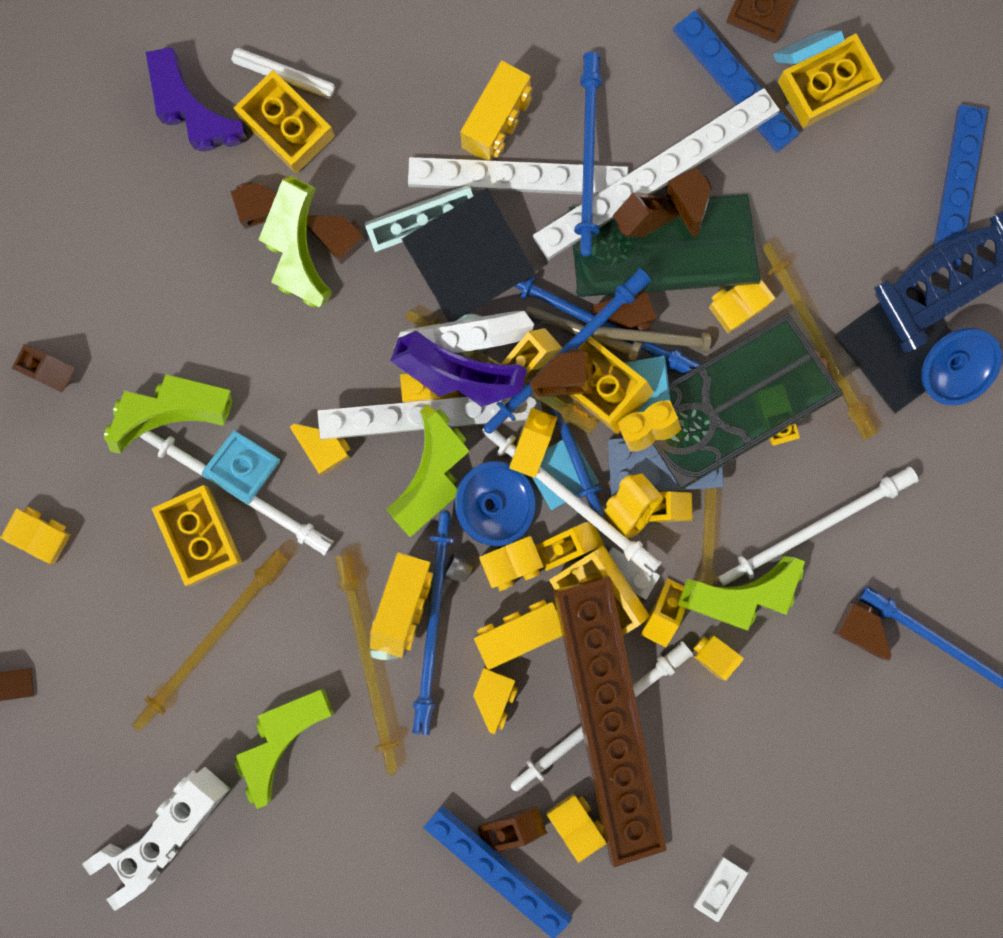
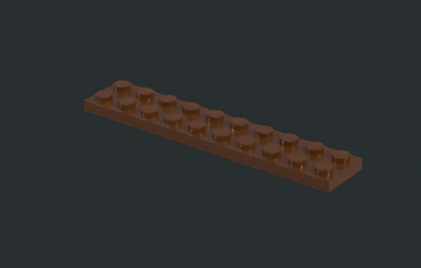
[553,576,667,867]

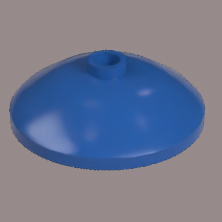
[921,328,1002,405]
[455,462,535,546]

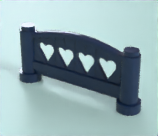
[874,211,1003,353]

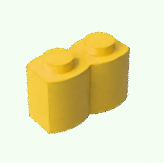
[709,273,775,334]
[618,400,681,452]
[604,473,663,538]
[0,506,71,564]
[479,536,544,592]
[546,793,607,863]

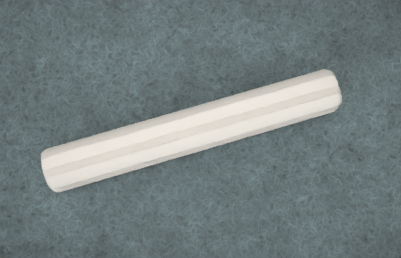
[231,48,335,99]

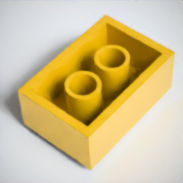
[778,34,883,129]
[460,60,533,161]
[234,70,335,174]
[569,336,654,434]
[151,485,243,587]
[549,545,650,635]
[370,552,433,658]
[474,599,562,670]

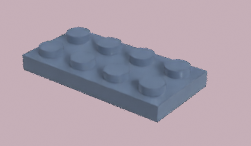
[608,431,724,495]

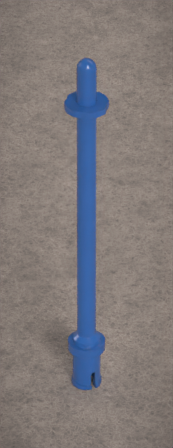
[574,52,602,257]
[484,268,651,434]
[514,276,702,380]
[518,312,604,518]
[412,510,455,735]
[858,585,1003,689]

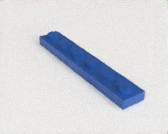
[673,10,800,153]
[933,104,987,270]
[423,805,573,938]

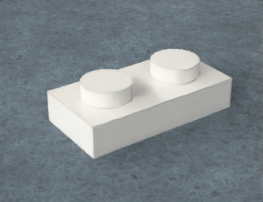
[609,547,660,600]
[693,856,748,922]

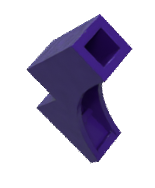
[145,47,248,152]
[391,330,527,407]

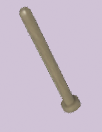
[525,306,642,362]
[591,326,711,353]

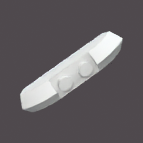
[394,311,534,353]

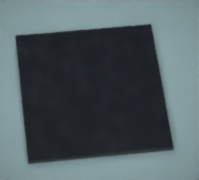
[401,189,536,322]
[835,285,954,414]

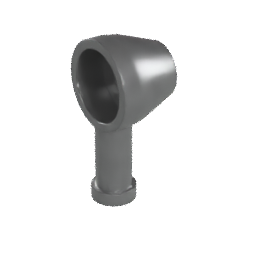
[429,552,473,603]

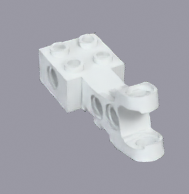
[82,767,231,911]

